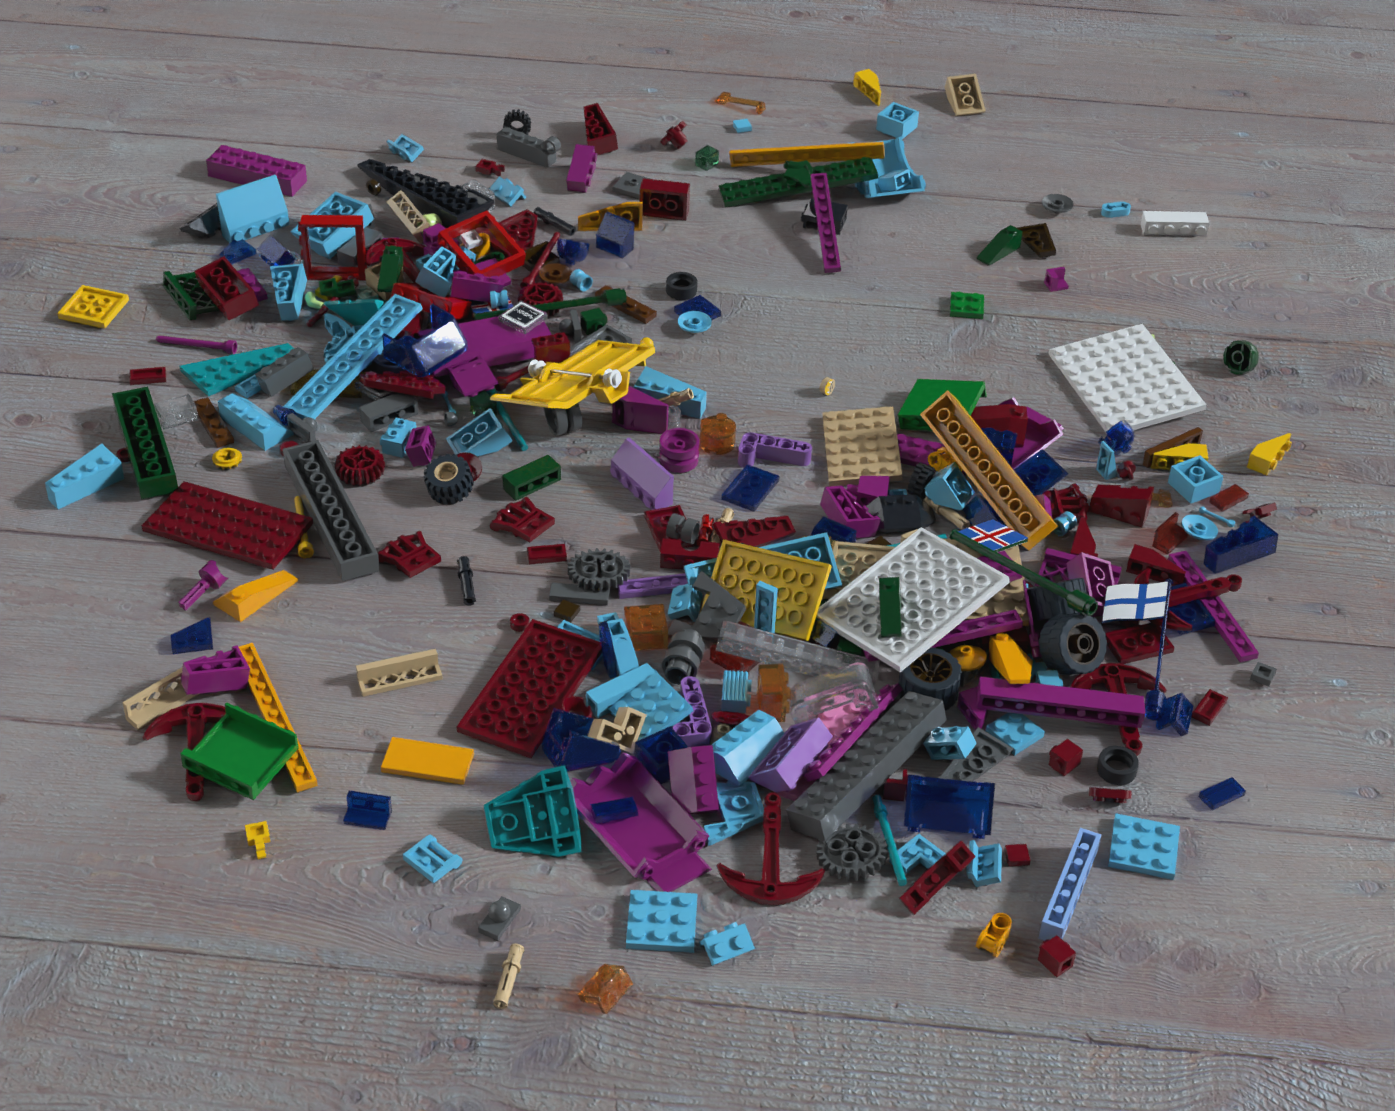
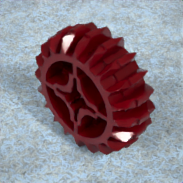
[518,282,563,317]
[334,445,385,486]

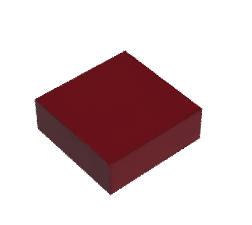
[1004,844,1031,866]

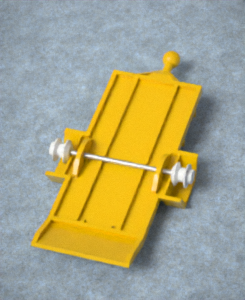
[490,337,655,409]

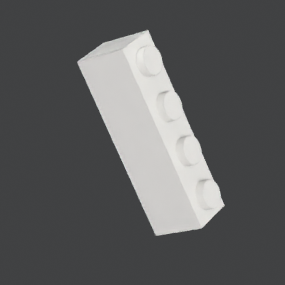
[1141,211,1209,236]

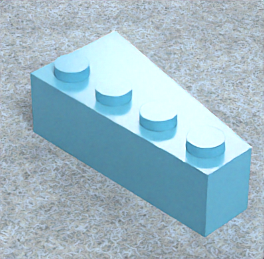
[270,264,307,321]
[634,366,707,419]

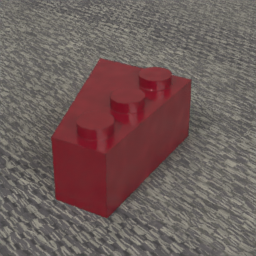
[1089,484,1154,528]

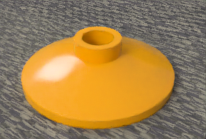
[948,645,987,671]

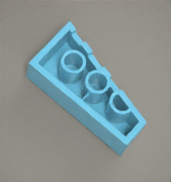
[45,444,124,509]

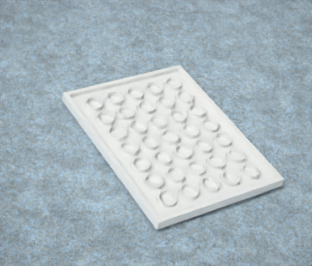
[1049,324,1206,437]
[815,527,1010,672]

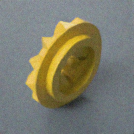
[212,448,242,470]

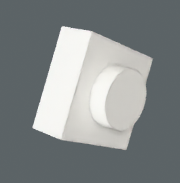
[460,229,483,250]

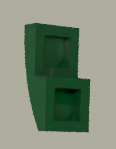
[319,278,356,297]

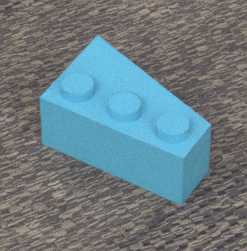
[415,246,456,297]

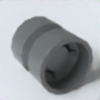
[666,513,700,544]

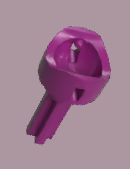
[178,560,229,611]

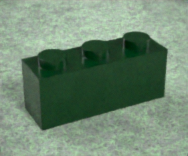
[502,455,561,501]

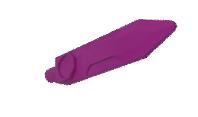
[1023,580,1041,659]

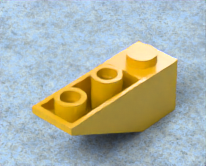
[853,69,881,106]
[1247,433,1292,476]
[1151,443,1209,470]

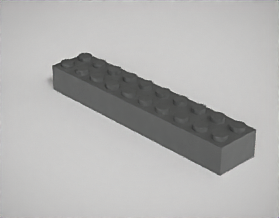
[283,440,379,581]
[786,691,947,841]

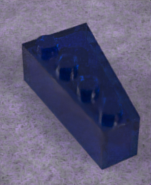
[1203,516,1279,574]

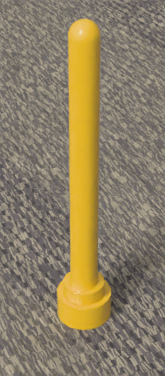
[294,496,314,558]

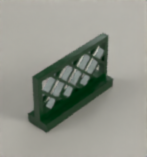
[163,271,220,320]

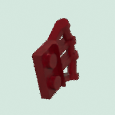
[1034,483,1090,524]
[489,497,555,543]
[377,531,441,578]

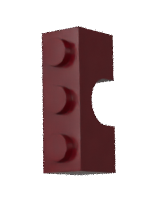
[660,538,720,570]

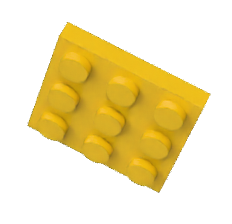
[57,285,129,329]

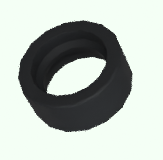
[666,272,698,300]
[371,353,406,374]
[1097,745,1139,785]

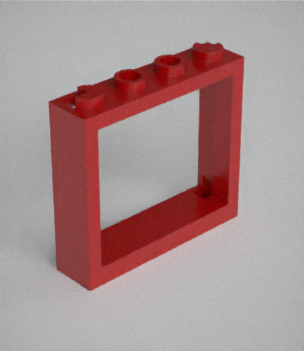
[437,210,526,277]
[298,215,367,281]

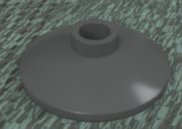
[1042,194,1074,213]

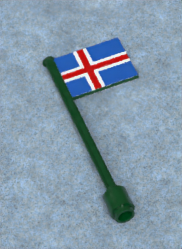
[466,288,627,321]
[949,519,1098,616]

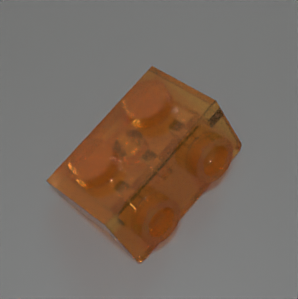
[577,964,633,1014]

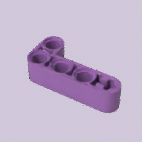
[738,432,812,468]
[672,676,711,750]

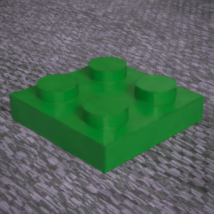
[950,292,984,319]

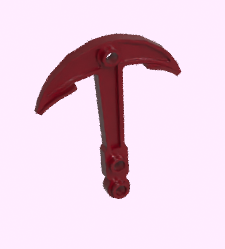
[365,238,438,296]
[1134,568,1242,631]
[1070,663,1167,756]
[143,703,226,802]
[717,793,825,905]

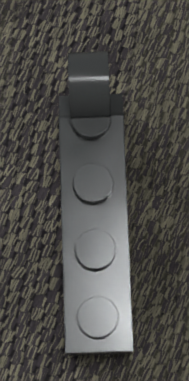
[496,127,561,168]

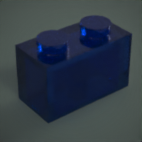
[257,235,296,266]

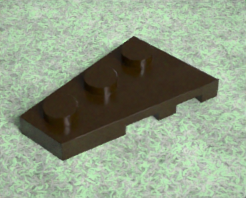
[1017,223,1056,258]

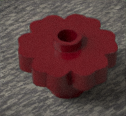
[660,121,688,149]

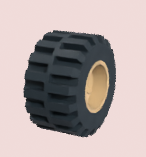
[423,454,474,505]

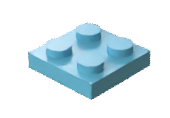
[985,712,1045,756]

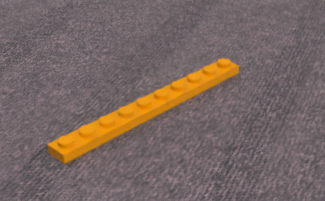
[729,142,885,167]
[239,643,318,792]

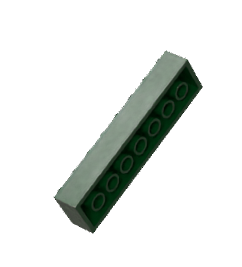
[112,386,178,499]

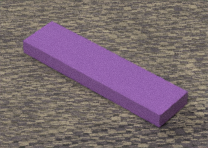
[617,573,688,599]

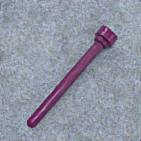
[156,335,237,354]

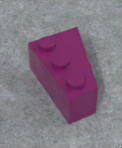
[566,144,597,193]
[820,485,880,539]
[181,645,250,695]

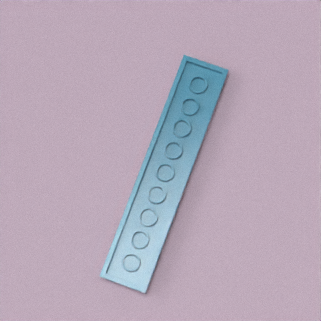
[283,294,423,419]

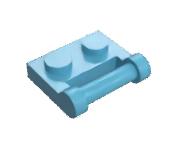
[403,834,463,883]

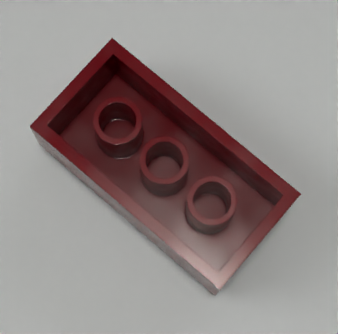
[194,256,259,320]

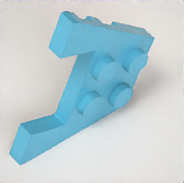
[703,781,764,846]

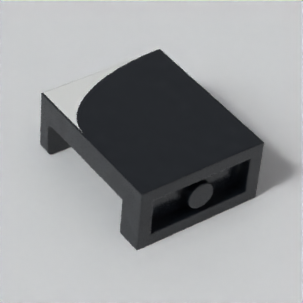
[801,198,848,235]

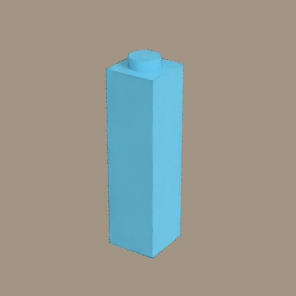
[586,663,658,719]

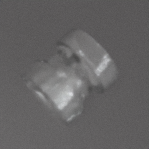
[668,406,681,430]

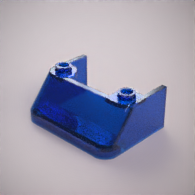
[382,304,468,377]

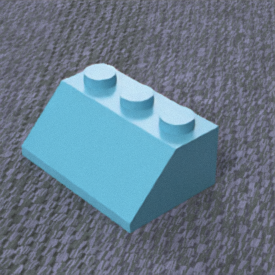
[924,462,975,510]

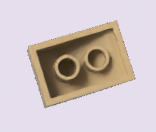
[945,74,986,116]

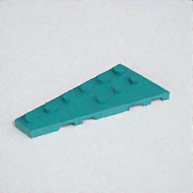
[179,343,294,397]

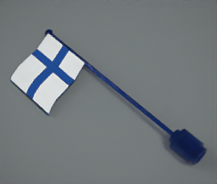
[1102,579,1173,721]

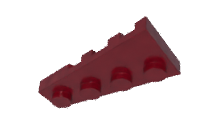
[713,516,796,547]

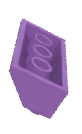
[610,438,674,510]
[749,717,833,793]

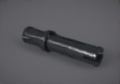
[533,207,576,236]
[457,556,476,606]

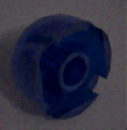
[556,238,590,265]
[1098,420,1135,454]

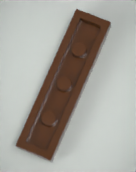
[595,285,657,324]
[191,397,234,448]
[1142,427,1203,468]

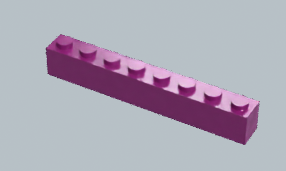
[977,677,1145,728]

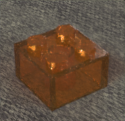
[624,604,668,651]
[757,664,791,722]

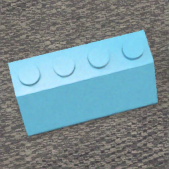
[218,394,294,451]
[712,710,785,786]

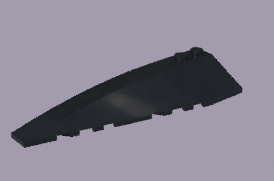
[357,159,494,228]

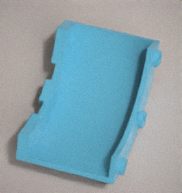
[848,137,926,198]

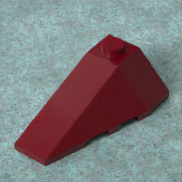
[971,404,1028,447]

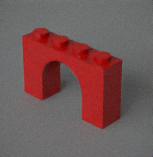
[391,283,472,319]

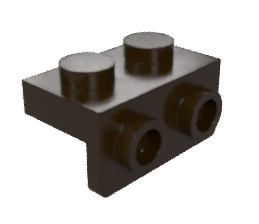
[522,241,560,272]

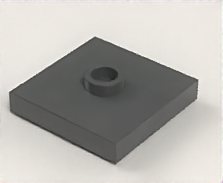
[613,172,650,199]

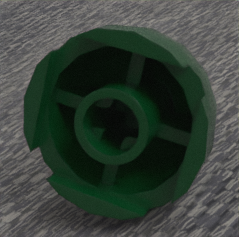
[1223,340,1259,374]

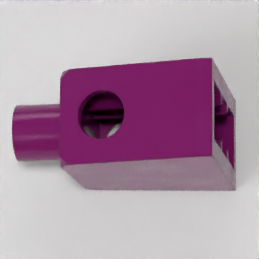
[847,476,890,507]

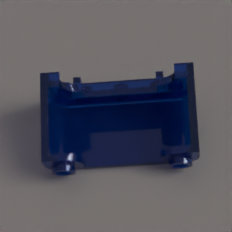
[542,708,621,772]
[903,774,995,839]

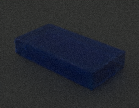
[1198,777,1246,810]

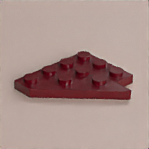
[477,209,538,258]
[359,370,445,398]

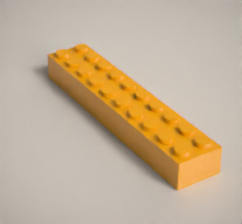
[920,390,1058,550]

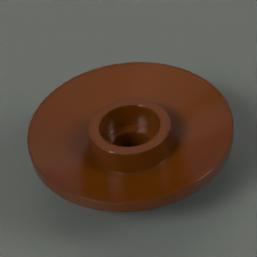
[539,263,572,284]

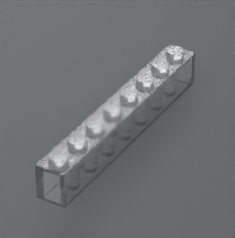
[716,620,880,691]

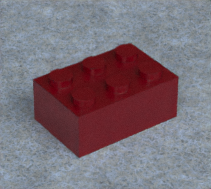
[639,178,690,221]

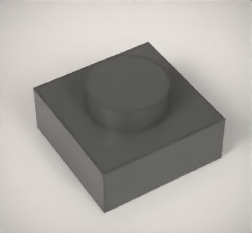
[1250,662,1277,687]

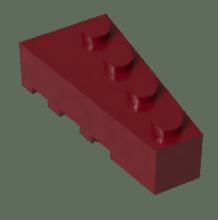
[583,103,618,155]

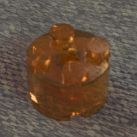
[700,413,736,455]

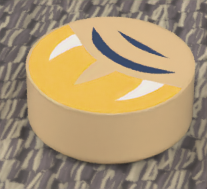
[820,377,835,396]

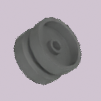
[544,403,582,436]

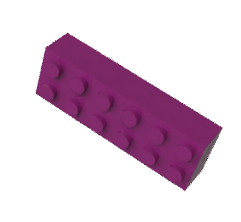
[206,145,307,197]

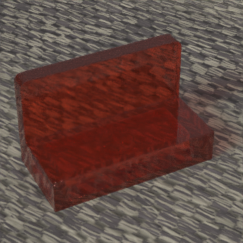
[1152,512,1188,555]

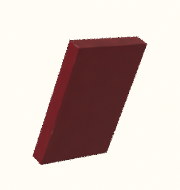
[644,505,697,552]
[1105,623,1175,664]

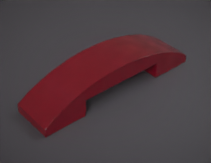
[899,840,976,915]

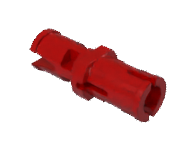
[696,514,714,547]

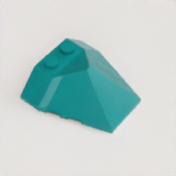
[324,299,384,326]
[484,766,581,857]

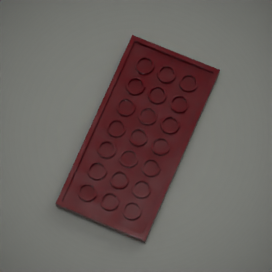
[141,481,314,570]
[456,619,604,758]

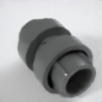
[662,629,705,685]

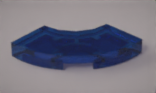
[599,621,617,678]

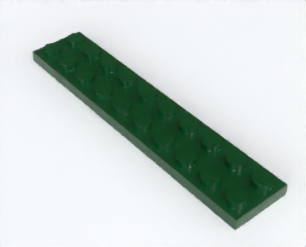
[718,157,878,207]

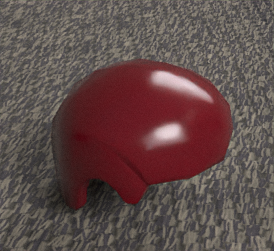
[560,696,592,727]

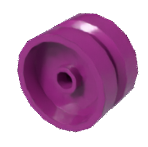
[659,428,700,473]

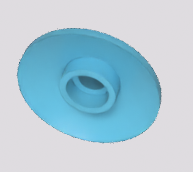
[678,311,712,333]
[1181,514,1218,540]

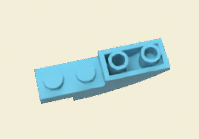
[597,612,639,675]

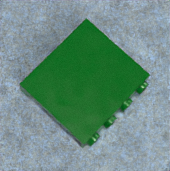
[898,379,987,431]
[180,702,298,800]

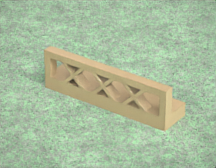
[387,190,430,244]
[356,649,443,697]
[123,667,200,731]

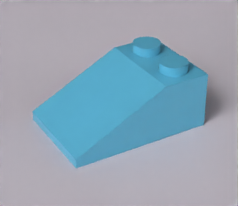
[446,408,513,456]

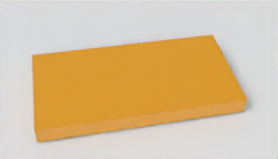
[381,737,474,785]

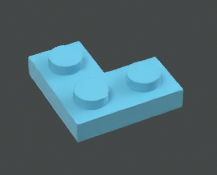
[889,834,945,874]

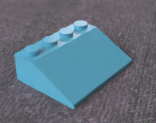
[216,175,290,245]
[291,192,374,259]
[758,532,842,590]

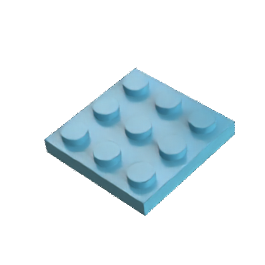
[608,672,694,748]
[1108,813,1180,880]
[626,890,698,953]

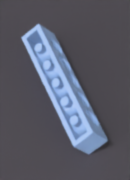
[1038,828,1101,941]

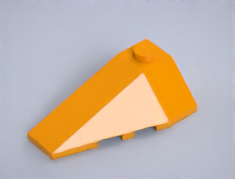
[578,202,643,231]
[213,570,298,622]
[988,633,1033,684]

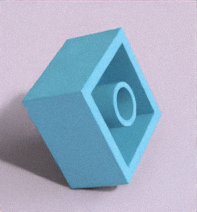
[876,102,919,139]
[1168,455,1223,504]

